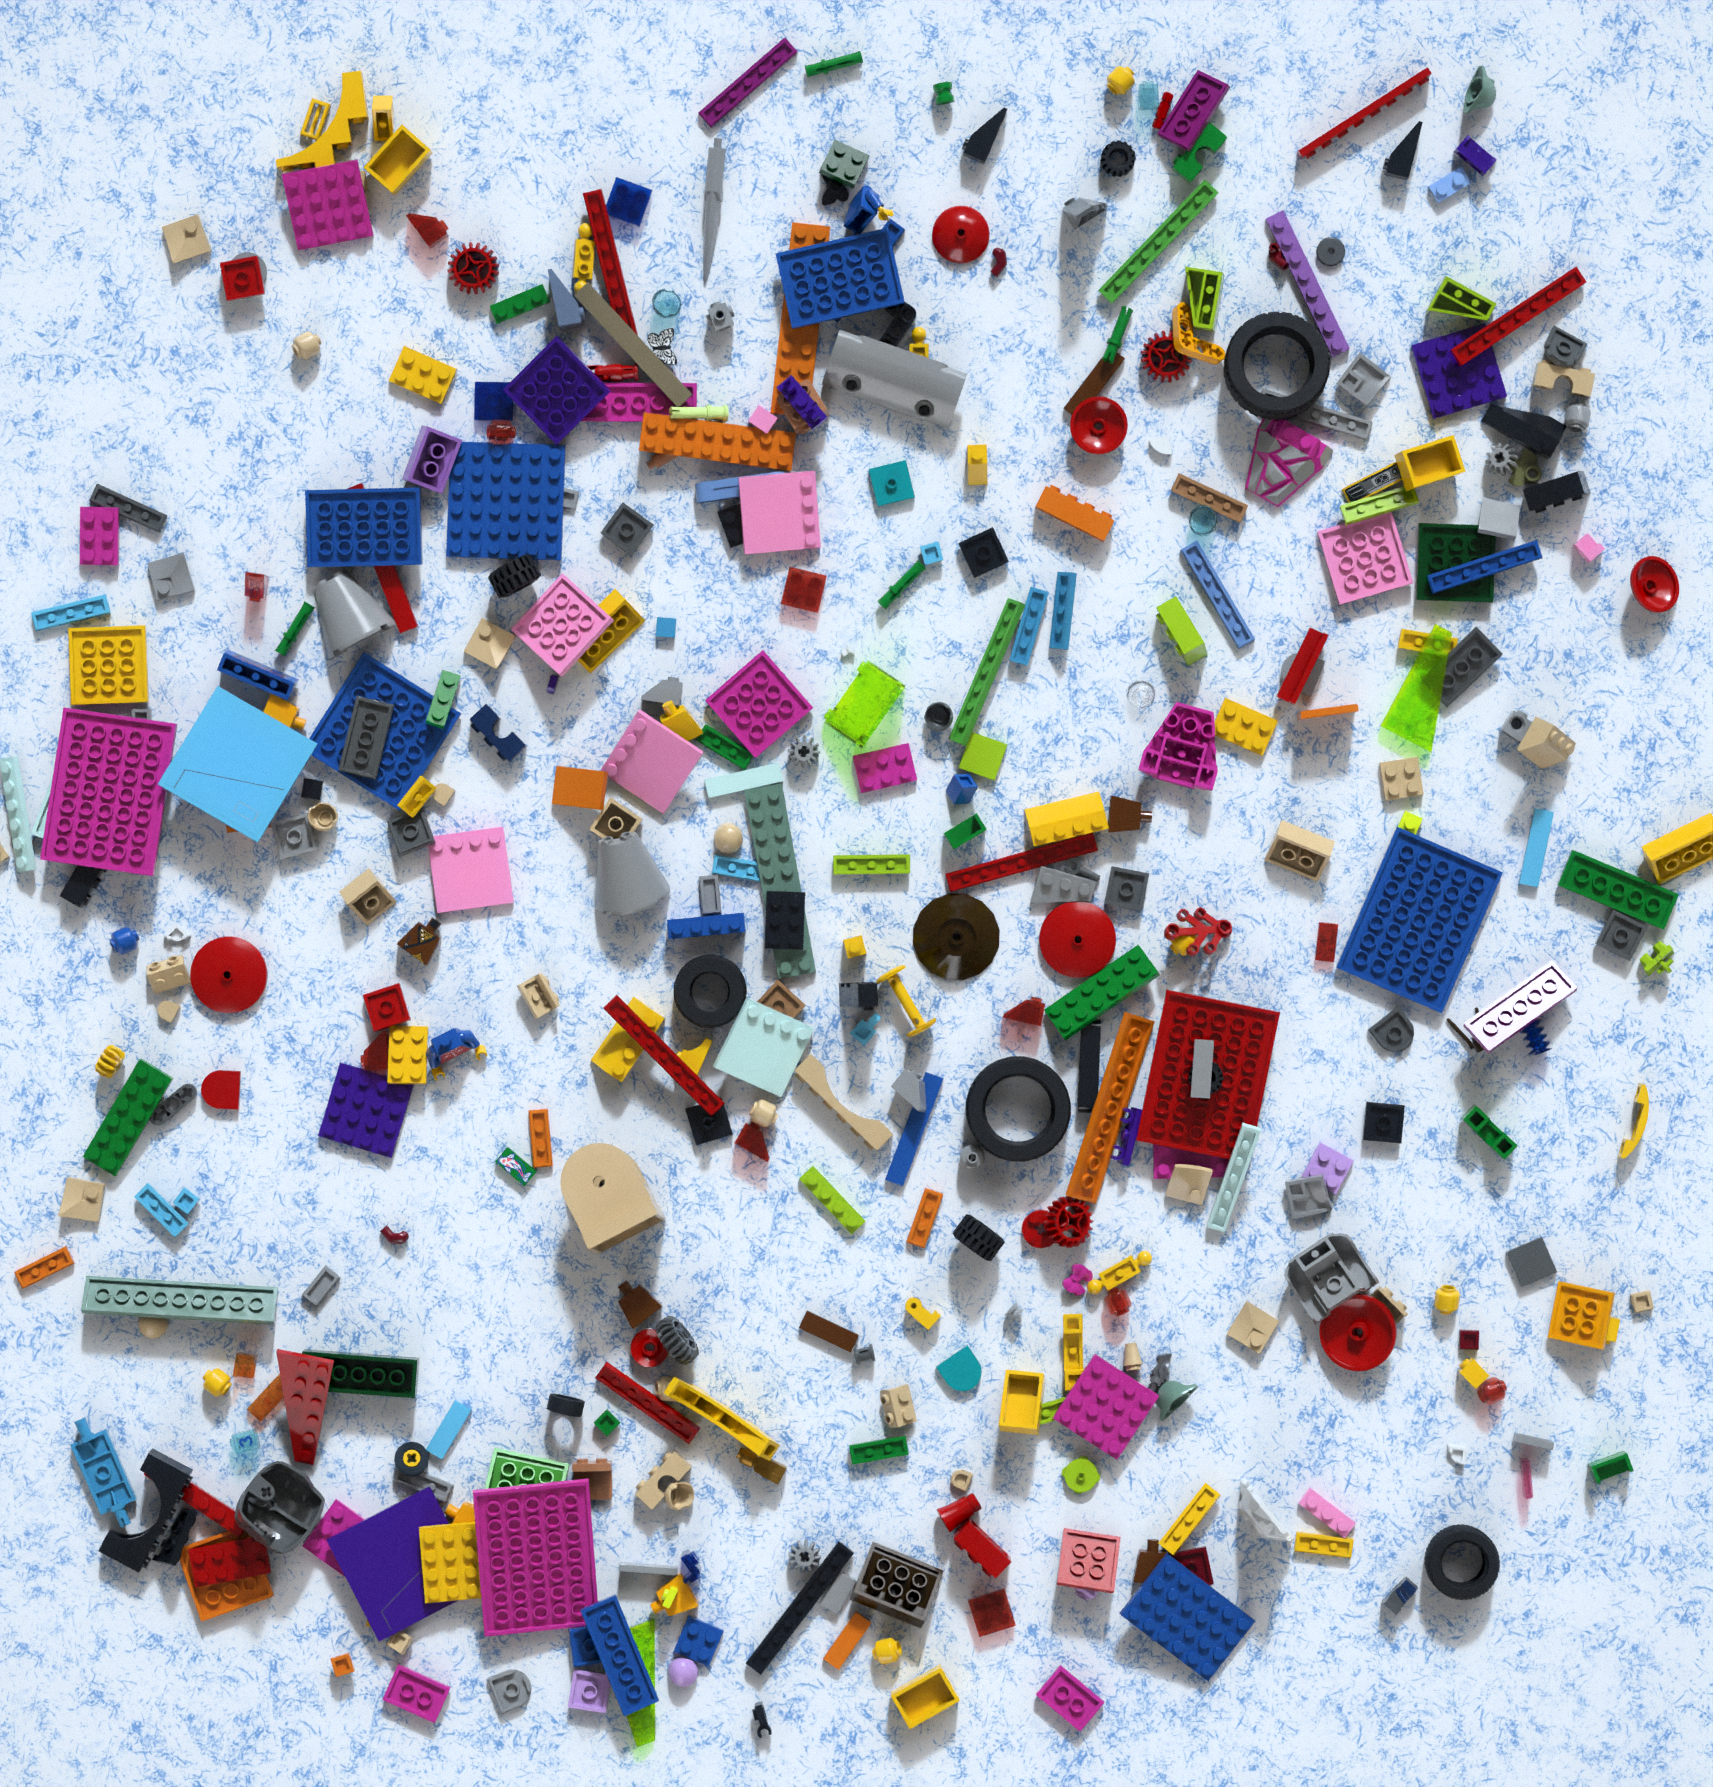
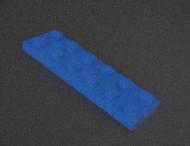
[580,1594,659,1716]

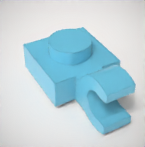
[850,1012,881,1046]

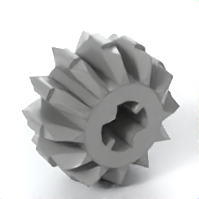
[1485,443,1518,476]
[788,735,820,768]
[788,1539,821,1572]

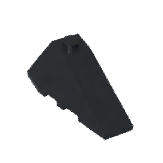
[1481,404,1566,459]

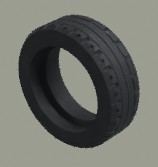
[1223,312,1330,420]
[966,1056,1071,1162]

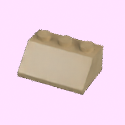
[1517,716,1576,769]
[1265,820,1335,882]

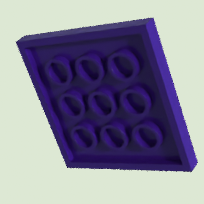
[1411,323,1507,419]
[503,336,611,445]
[318,1062,414,1158]

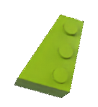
[1185,266,1225,332]
[1426,276,1497,321]
[1156,596,1208,666]

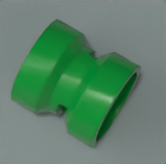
[933,82,955,105]

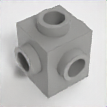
[706,301,735,333]

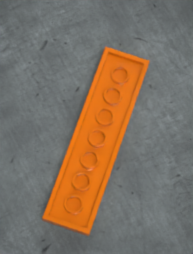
[638,412,796,471]

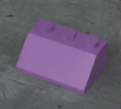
[402,425,462,494]

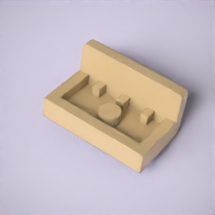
[146,955,191,994]
[517,973,560,1019]
[1369,1286,1408,1324]
[880,1384,917,1428]

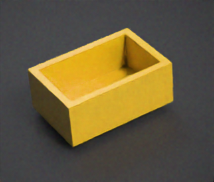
[364,125,433,196]
[1394,435,1466,491]
[999,1370,1046,1435]
[891,1664,960,1729]

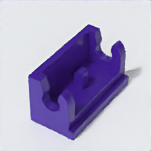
[1454,135,1497,177]

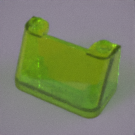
[823,660,906,749]

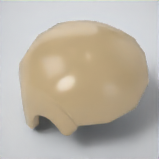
[307,803,338,832]
[714,823,743,854]
[138,1317,168,1339]
[665,1481,694,1511]

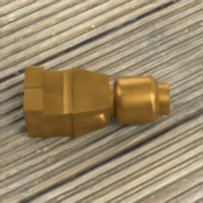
[736,1447,787,1485]

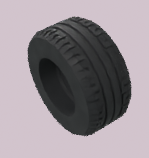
[673,955,747,1028]

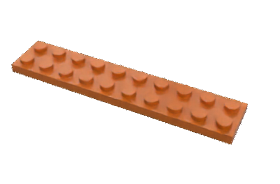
[770,222,830,415]
[1065,1012,1155,1204]

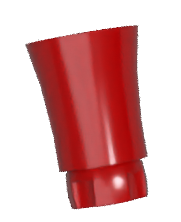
[936,1493,982,1532]

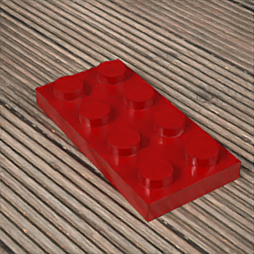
[188,1537,272,1588]

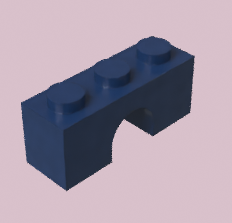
[469,704,526,762]

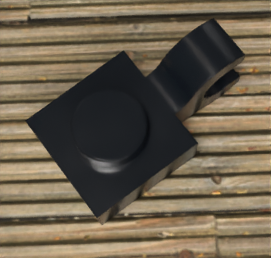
[752,1701,772,1738]

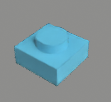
[920,542,943,565]
[173,1187,200,1214]

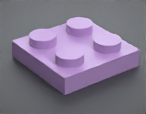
[1301,1142,1354,1194]
[568,1668,610,1713]

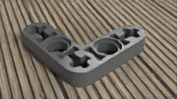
[150,1083,197,1125]

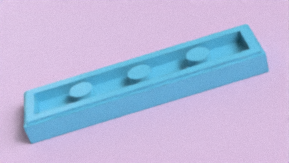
[31,594,111,631]
[1519,808,1554,887]

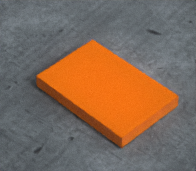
[1297,704,1359,720]
[552,766,608,810]

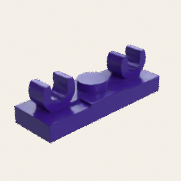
[777,375,828,431]
[1110,1107,1142,1166]

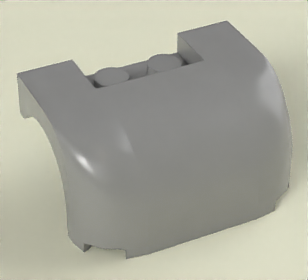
[1284,1233,1379,1324]

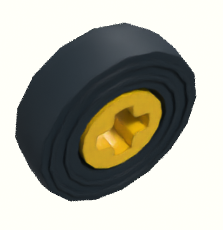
[394,1442,429,1477]

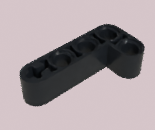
[879,302,916,347]

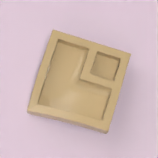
[162,214,212,264]
[464,618,516,669]
[1165,1164,1213,1206]
[58,1177,106,1222]
[1227,1301,1279,1354]

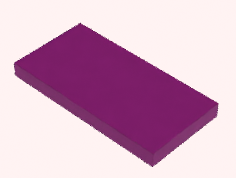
[1157,70,1230,152]

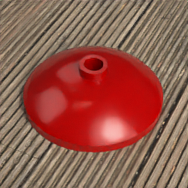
[932,206,990,264]
[1070,396,1128,455]
[1630,556,1679,613]

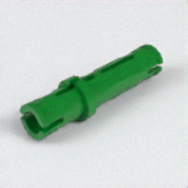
[804,51,863,78]
[1102,306,1133,364]
[877,560,926,610]
[275,601,315,657]

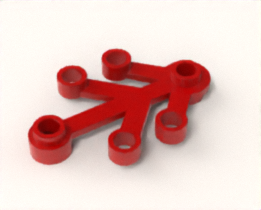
[1164,907,1232,956]

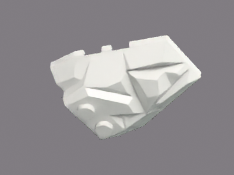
[1238,1477,1294,1542]

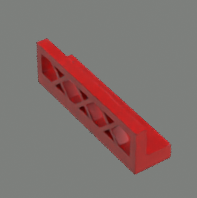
[1276,627,1329,705]

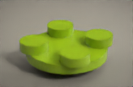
[1062,1455,1100,1494]

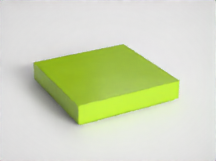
[959,732,1007,781]

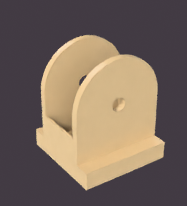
[560,1143,666,1254]

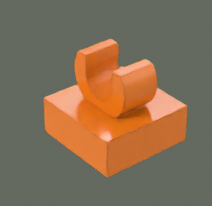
[330,1652,355,1677]

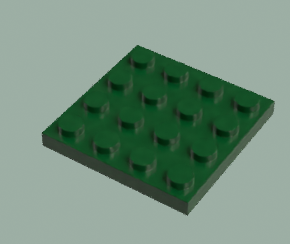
[1416,523,1496,603]

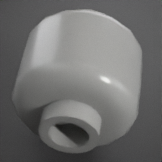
[1564,402,1591,432]
[960,1144,985,1170]

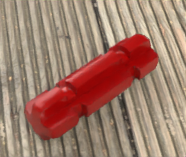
[1152,92,1173,130]

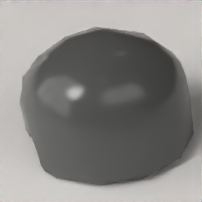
[924,702,953,732]

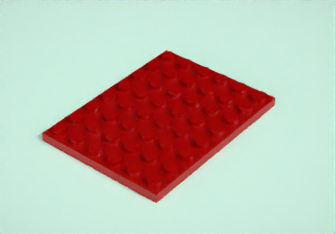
[1136,989,1280,1159]

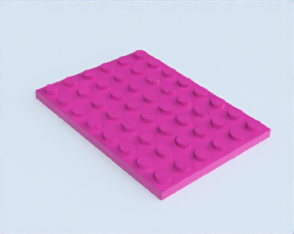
[40,707,178,876]
[473,1479,598,1637]

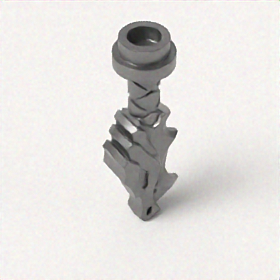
[1149,1353,1172,1393]

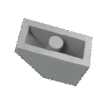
[641,677,683,706]
[891,1069,926,1112]

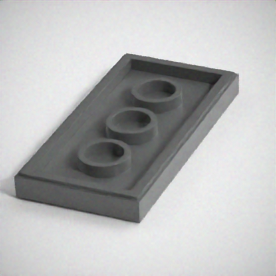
[1420,626,1503,707]
[338,696,394,779]

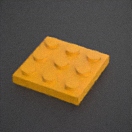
[1548,1281,1615,1350]

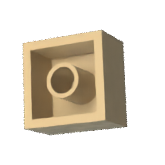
[589,797,643,839]

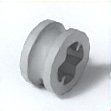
[1005,1303,1023,1322]

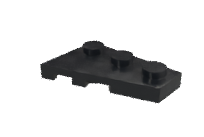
[152,1508,197,1566]

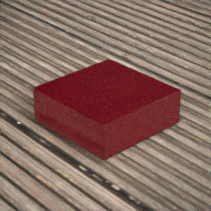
[1459,1330,1479,1350]

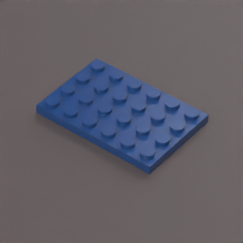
[775,228,905,329]
[305,487,423,567]
[1119,1553,1255,1681]

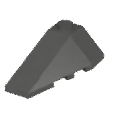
[1062,197,1108,229]

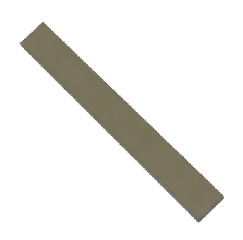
[574,282,693,407]

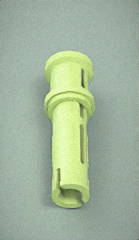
[669,405,729,422]

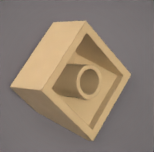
[339,868,397,925]

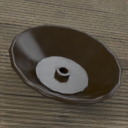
[913,893,1000,980]

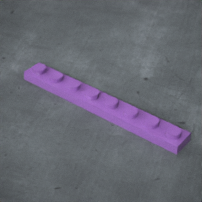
[1265,210,1350,357]

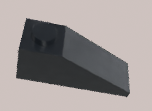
[962,107,1008,164]
[1382,121,1423,181]

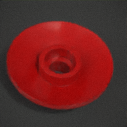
[631,1329,668,1367]

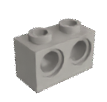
[1499,710,1532,743]

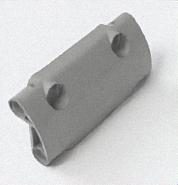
[822,330,967,429]

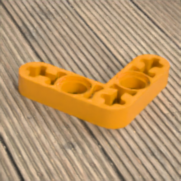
[1172,302,1225,365]

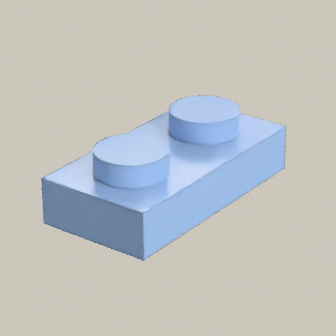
[1428,166,1472,203]

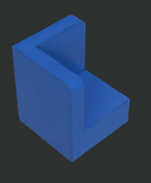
[946,774,978,804]

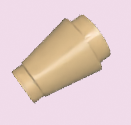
[1124,1343,1143,1371]

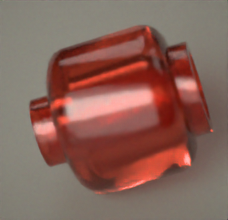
[487,420,516,445]
[1104,1287,1132,1317]
[1477,1377,1507,1405]

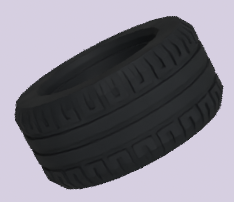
[1424,1524,1500,1600]

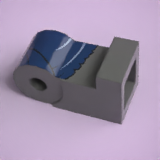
[1382,1577,1418,1615]

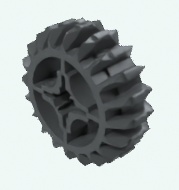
[656,1316,699,1365]

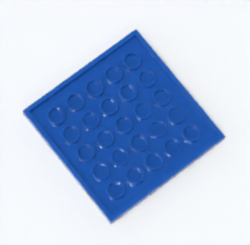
[446,442,566,561]
[309,652,462,811]

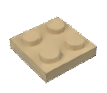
[1379,757,1424,801]

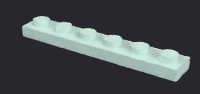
[0,756,37,873]
[1207,1123,1261,1232]

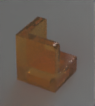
[233,1352,258,1378]

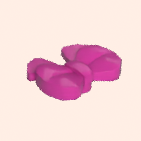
[1062,1263,1093,1296]

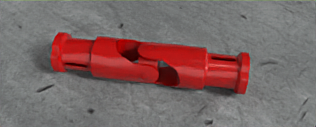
[586,363,638,382]

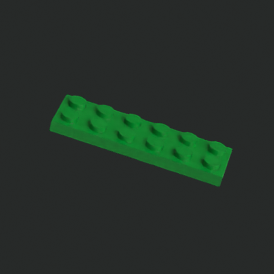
[1557,850,1679,930]
[1044,945,1160,1041]
[82,1058,174,1176]

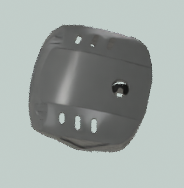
[234,1461,325,1554]

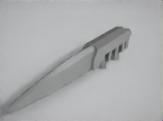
[703,138,726,283]

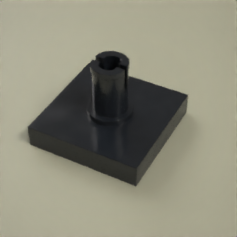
[685,1098,733,1146]

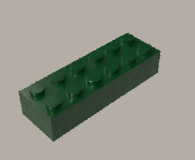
[302,1349,420,1398]

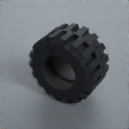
[488,555,541,598]
[953,1214,1005,1261]

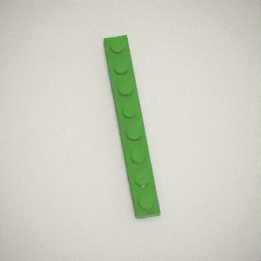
[1098,180,1219,304]
[949,598,1025,746]

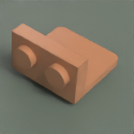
[777,379,830,435]
[572,1458,613,1500]

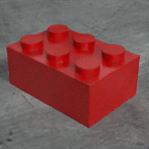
[953,1518,1012,1579]

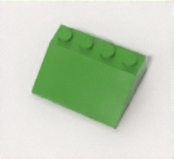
[484,1448,569,1489]

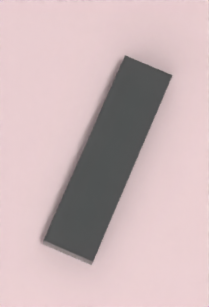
[89,484,168,533]

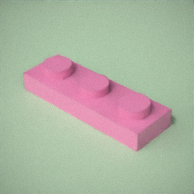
[1298,1487,1356,1538]

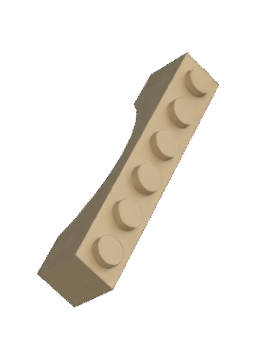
[795,1053,893,1150]

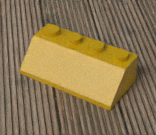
[577,589,646,673]
[1024,792,1109,847]
[1641,813,1713,885]
[591,997,665,1082]

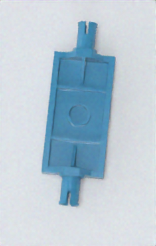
[70,1417,137,1528]

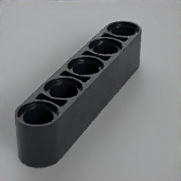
[1078,1019,1101,1113]

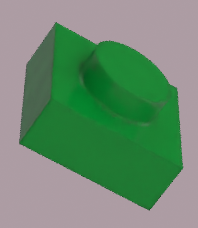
[593,1409,621,1436]

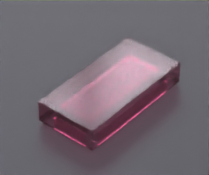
[1520,1458,1533,1499]

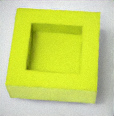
[1397,811,1423,835]
[661,1585,678,1609]

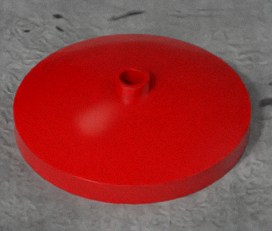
[1039,901,1116,978]
[190,936,268,1013]
[1319,1294,1397,1371]

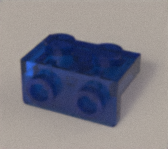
[681,1549,701,1583]

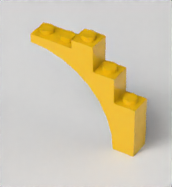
[276,71,369,172]
[664,1377,780,1461]

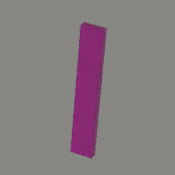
[698,38,798,128]

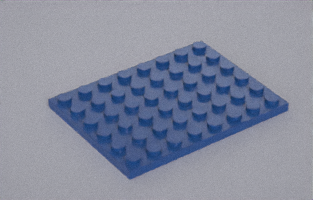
[1336,827,1503,1013]

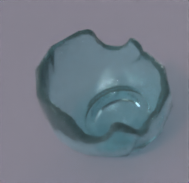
[652,289,682,319]
[1189,505,1218,536]

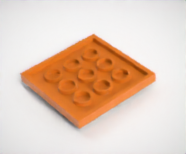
[180,1530,274,1622]

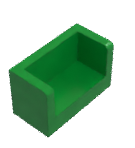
[944,813,987,850]
[1588,1451,1634,1484]

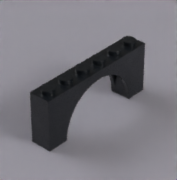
[98,1448,193,1573]

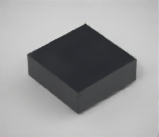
[301,778,324,800]

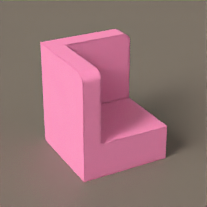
[748,405,778,433]
[1573,534,1605,563]

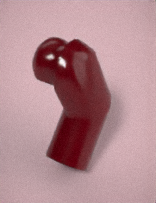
[1269,243,1289,271]
[990,247,1007,277]
[380,1225,409,1244]

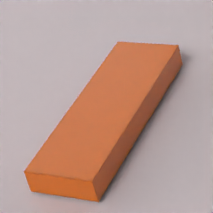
[528,1109,553,1168]
[906,1187,943,1248]
[14,1246,75,1289]
[823,1611,872,1670]

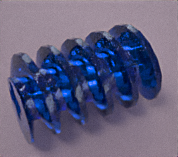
[1520,1019,1553,1055]

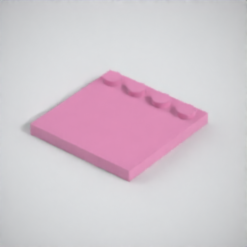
[738,470,821,554]
[1317,512,1413,605]
[510,573,614,677]
[600,709,703,814]
[428,827,514,913]

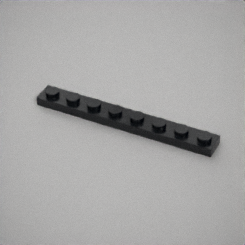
[746,1541,854,1675]

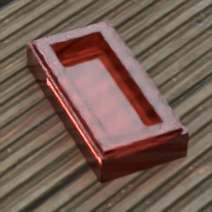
[1314,922,1338,962]

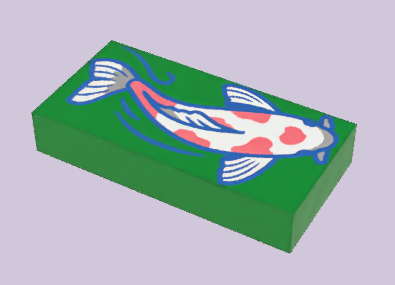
[495,1147,537,1186]

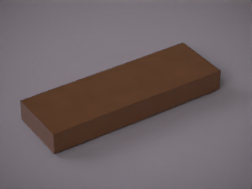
[799,1310,859,1353]

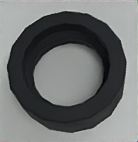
[547,1393,585,1417]

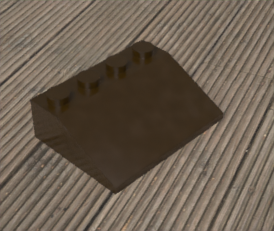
[850,1542,944,1628]

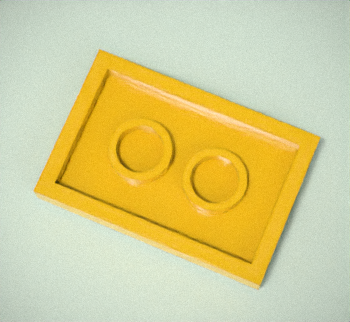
[389,346,457,405]
[1214,698,1278,756]
[387,1026,429,1084]

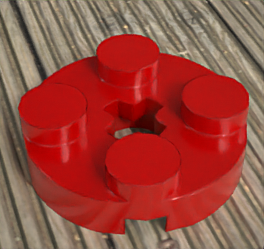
[1022,1209,1053,1248]

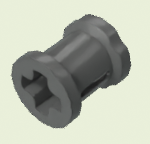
[853,1344,876,1365]

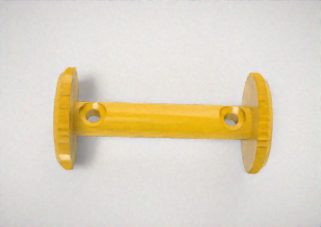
[876,965,936,1037]

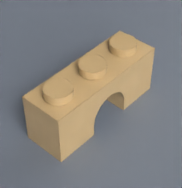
[1532,360,1595,398]
[635,1450,692,1510]

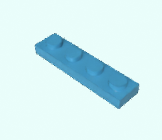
[1049,572,1077,650]
[1009,587,1049,666]

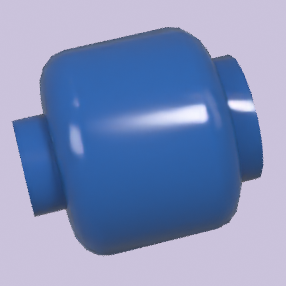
[109,927,139,955]

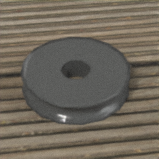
[1316,237,1345,266]

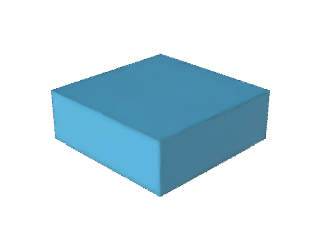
[656,617,676,638]

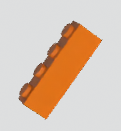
[1035,485,1115,542]

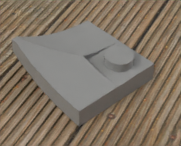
[1336,353,1391,407]
[147,553,195,601]
[1285,1174,1332,1219]

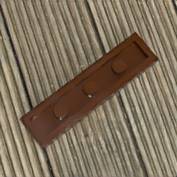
[1063,353,1125,415]

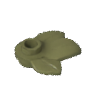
[1508,449,1542,486]

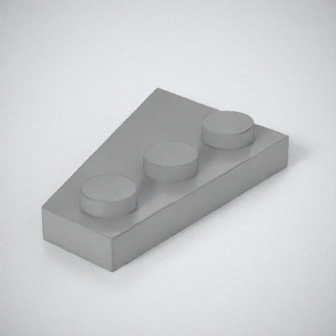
[1030,866,1096,903]

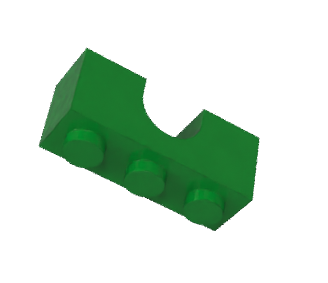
[1172,123,1227,184]
[1460,1105,1518,1160]

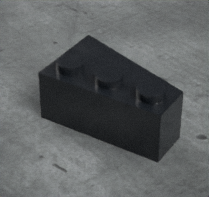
[1523,471,1590,514]
[839,982,878,1011]

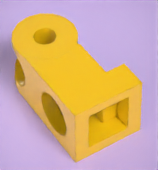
[905,1297,941,1330]

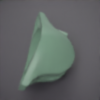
[1464,66,1496,114]
[1155,1381,1199,1421]

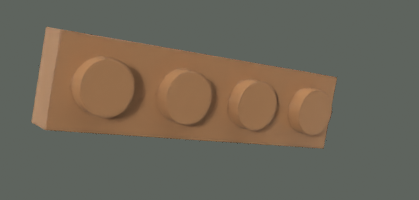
[1170,473,1248,523]

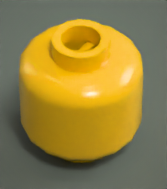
[1106,66,1135,95]
[1169,927,1196,956]
[1434,1285,1460,1315]
[202,1368,232,1397]
[872,1637,902,1665]

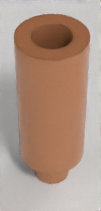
[646,453,678,469]

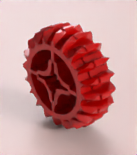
[447,242,499,295]
[1141,331,1192,383]
[1043,1196,1094,1248]

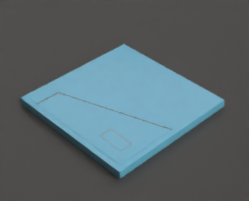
[158,686,318,843]

